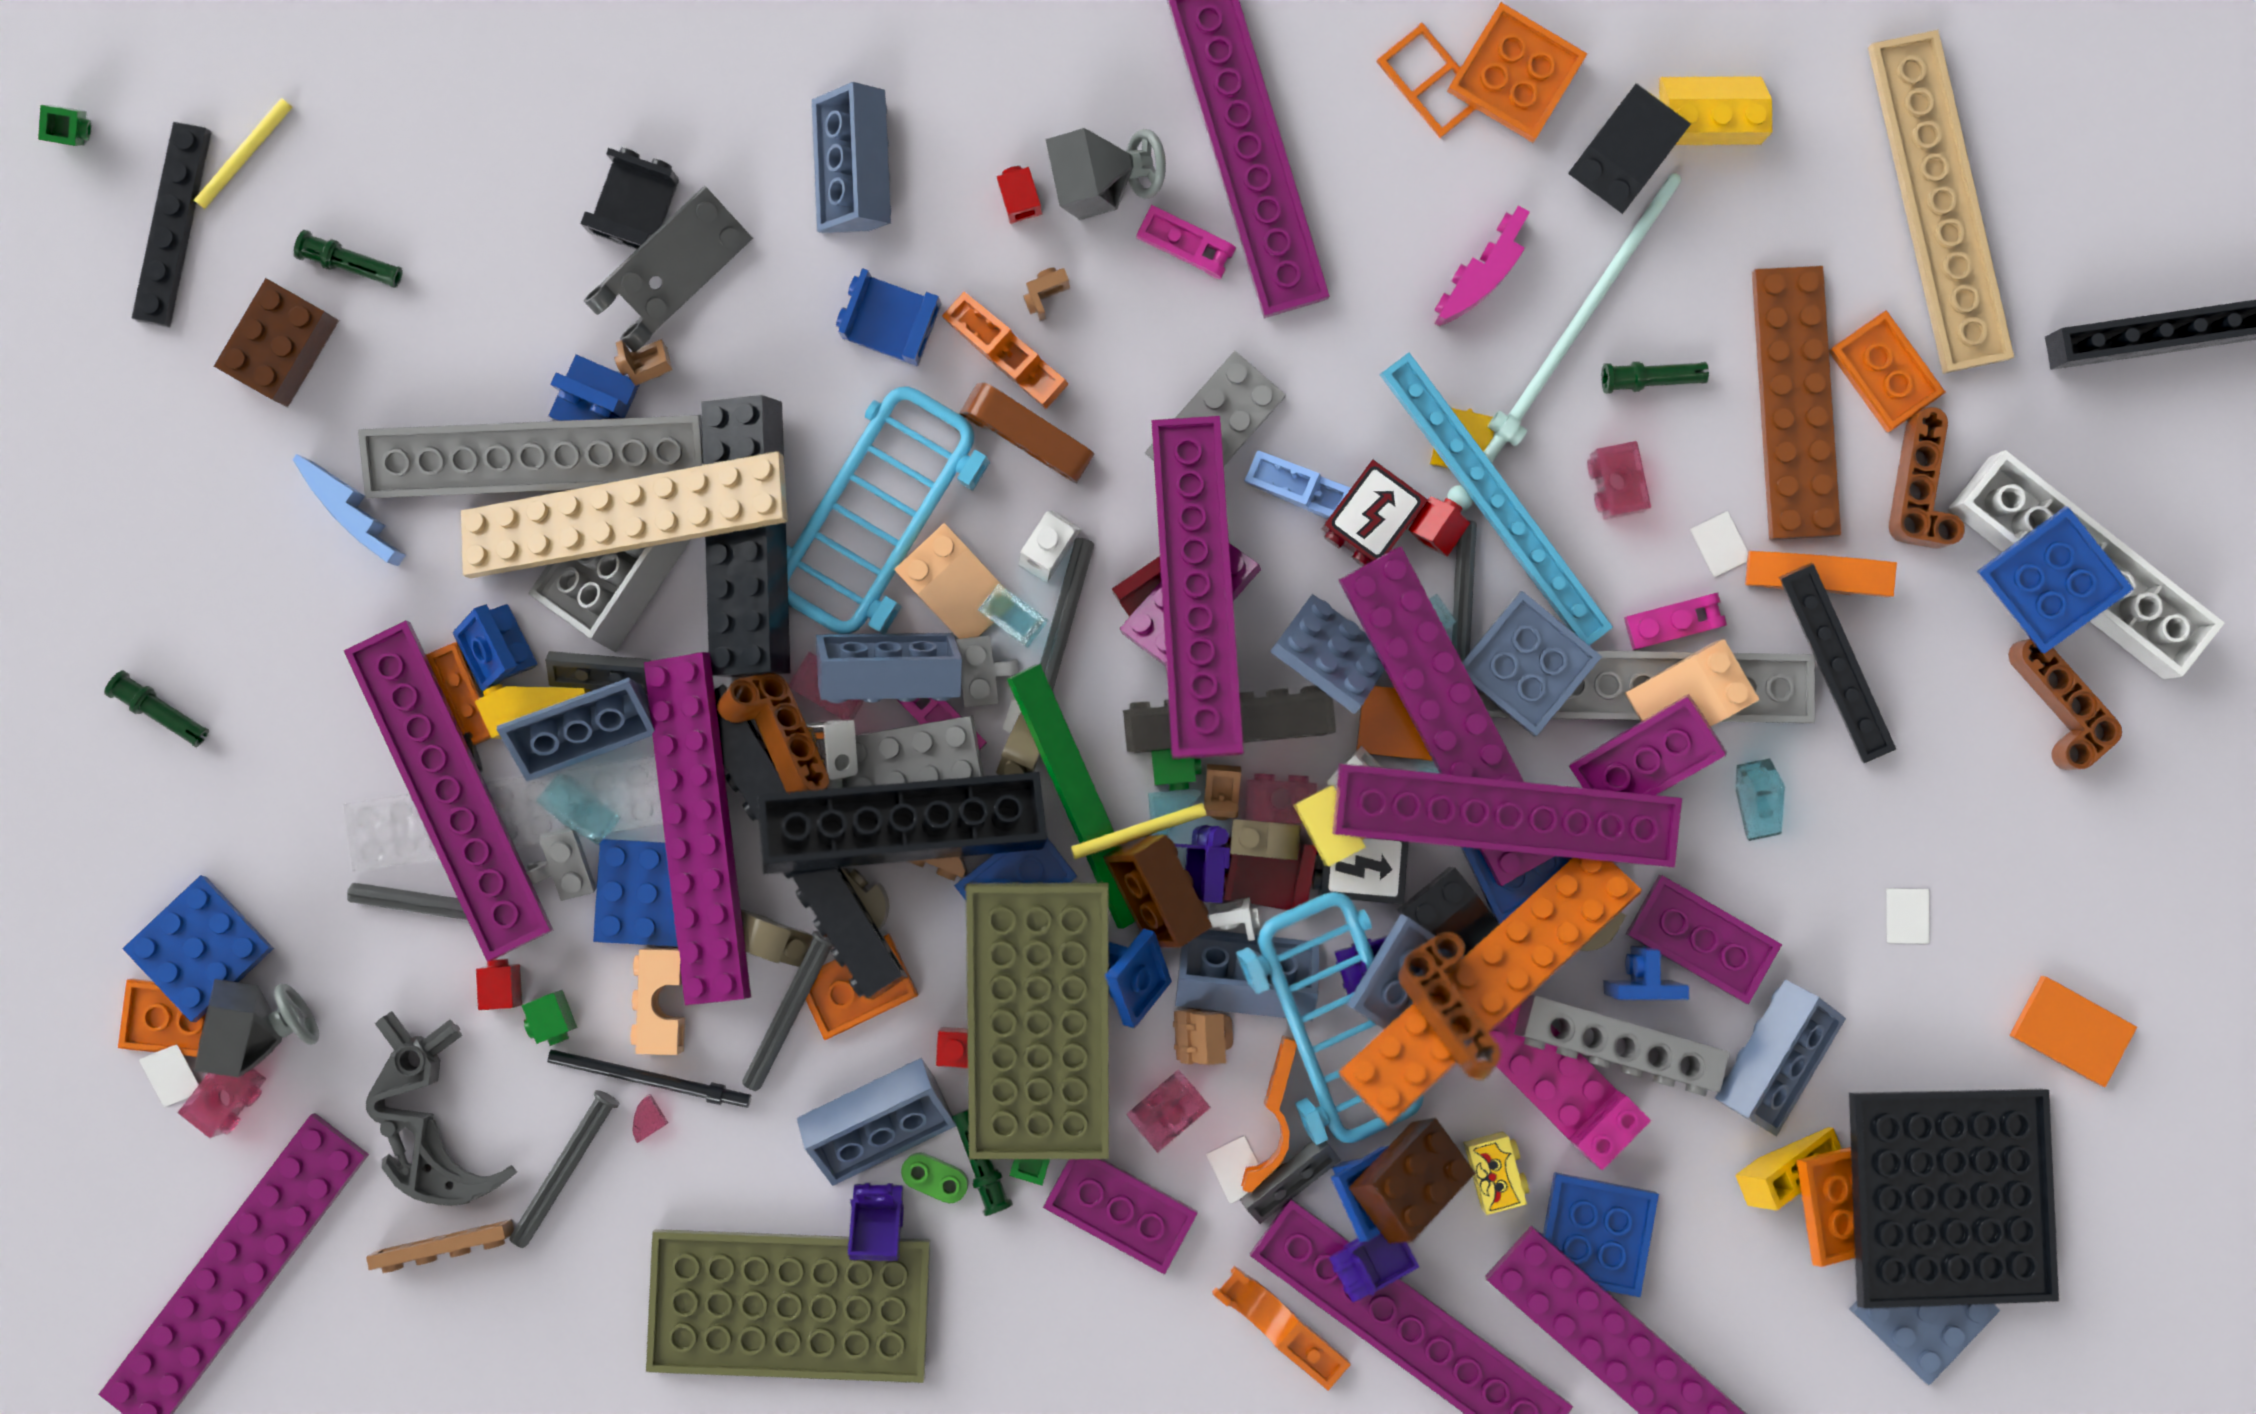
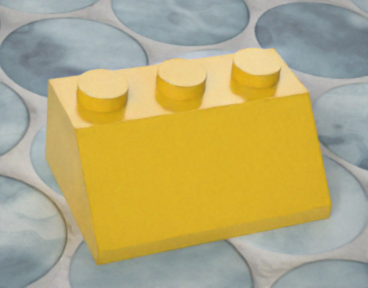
[1659,76,1773,145]

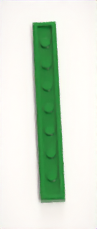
[1007,664,1135,929]

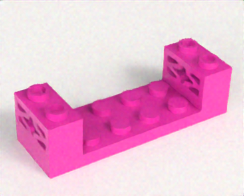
[1490,1005,1651,1170]

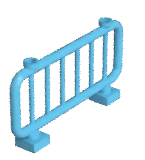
[787,387,990,634]
[1236,892,1424,1145]

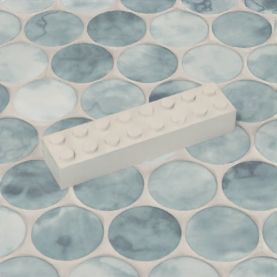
[1948,450,2225,679]

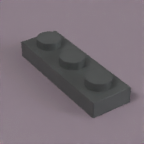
[545,651,651,694]
[1240,1141,1341,1224]

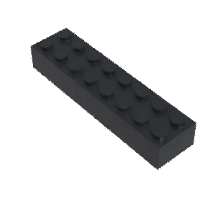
[701,395,791,677]
[757,772,1047,874]

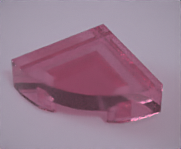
[632,1094,669,1143]

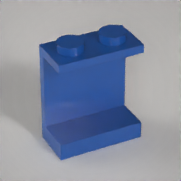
[836,268,942,366]

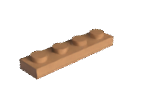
[366,1219,514,1273]

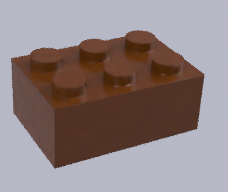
[213,278,339,407]
[1103,834,1213,948]
[1349,1118,1476,1244]

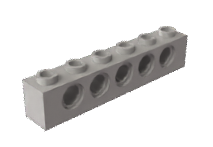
[1514,995,1730,1096]

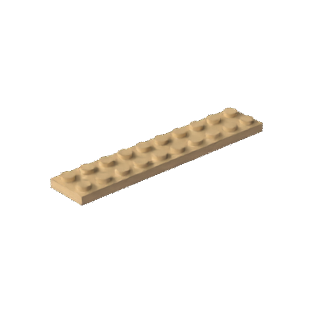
[1868,30,2014,374]
[461,451,788,579]

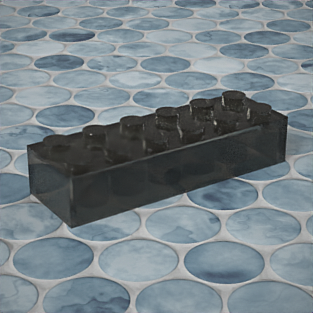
[1123,685,1336,754]

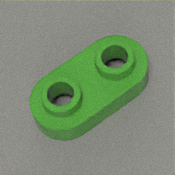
[901,1152,968,1203]

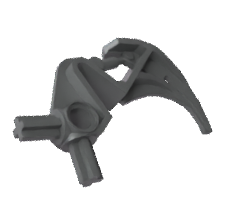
[366,1011,517,1206]

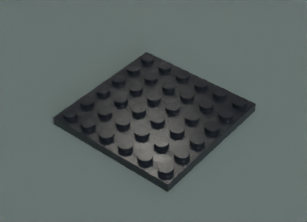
[1849,1089,2059,1309]

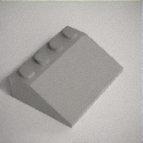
[528,539,691,652]

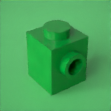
[38,105,91,146]
[1151,749,1202,791]
[521,990,577,1046]

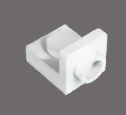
[1208,897,1261,941]

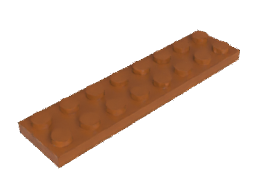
[1752,266,1841,540]

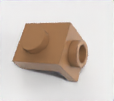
[1023,267,1070,321]
[614,339,672,386]
[1204,764,1241,820]

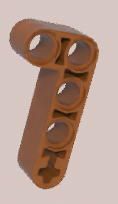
[959,382,1094,483]
[1889,407,1965,548]
[2008,639,2122,770]
[717,673,829,792]
[1398,933,1501,1080]

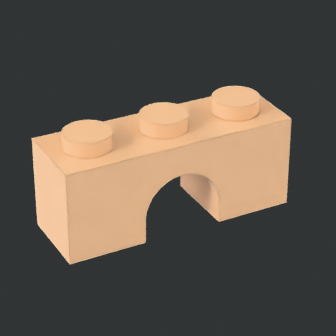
[631,947,685,1055]

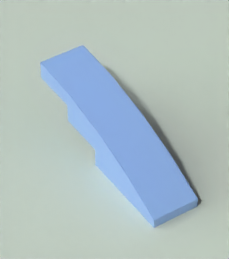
[1244,450,1351,519]
[293,454,406,566]

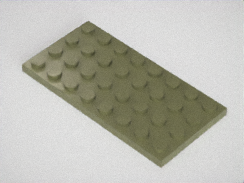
[966,883,1109,1159]
[646,1229,931,1383]

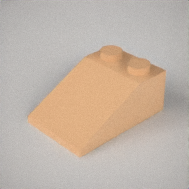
[894,523,1017,639]
[1625,639,1760,726]

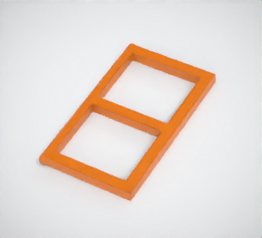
[1376,23,1476,138]

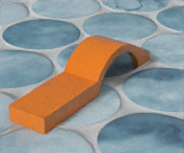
[1241,1035,1297,1193]
[1212,1266,1351,1391]

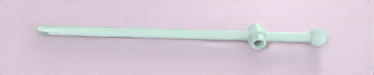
[1447,173,1681,512]

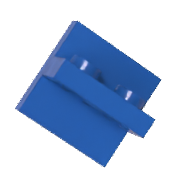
[548,354,640,421]
[452,604,537,693]
[1105,929,1172,1029]
[1603,946,1689,1000]
[1331,1146,1388,1242]

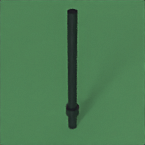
[547,1049,752,1108]

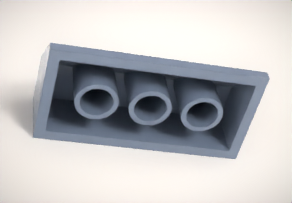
[812,82,891,233]
[816,633,962,703]
[497,678,655,782]
[1175,930,1319,1021]
[1715,980,1846,1137]
[797,1058,956,1186]

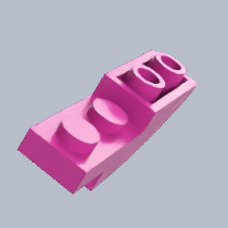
[1434,205,1530,326]

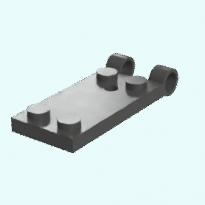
[584,186,753,352]

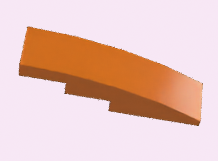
[942,291,1069,409]
[1745,551,1897,598]

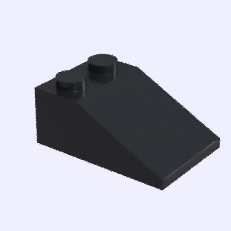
[1568,83,1692,214]
[1397,867,1499,956]

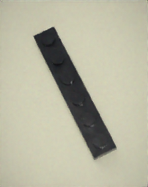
[131,122,211,327]
[1779,563,1896,763]

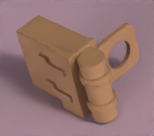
[1173,1009,1233,1065]

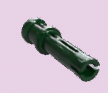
[293,230,402,288]
[1601,361,1709,394]
[104,670,209,748]
[952,1109,1013,1216]

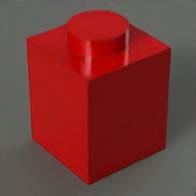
[996,166,1042,224]
[1408,496,1470,557]
[476,958,522,1010]
[936,1027,968,1068]

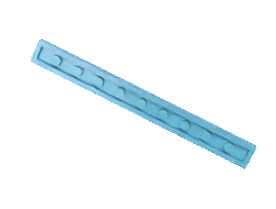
[1379,352,1613,646]

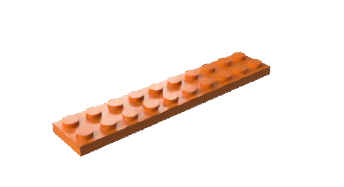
[1339,858,1642,1127]

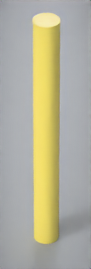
[194,98,293,209]
[1071,803,1207,860]

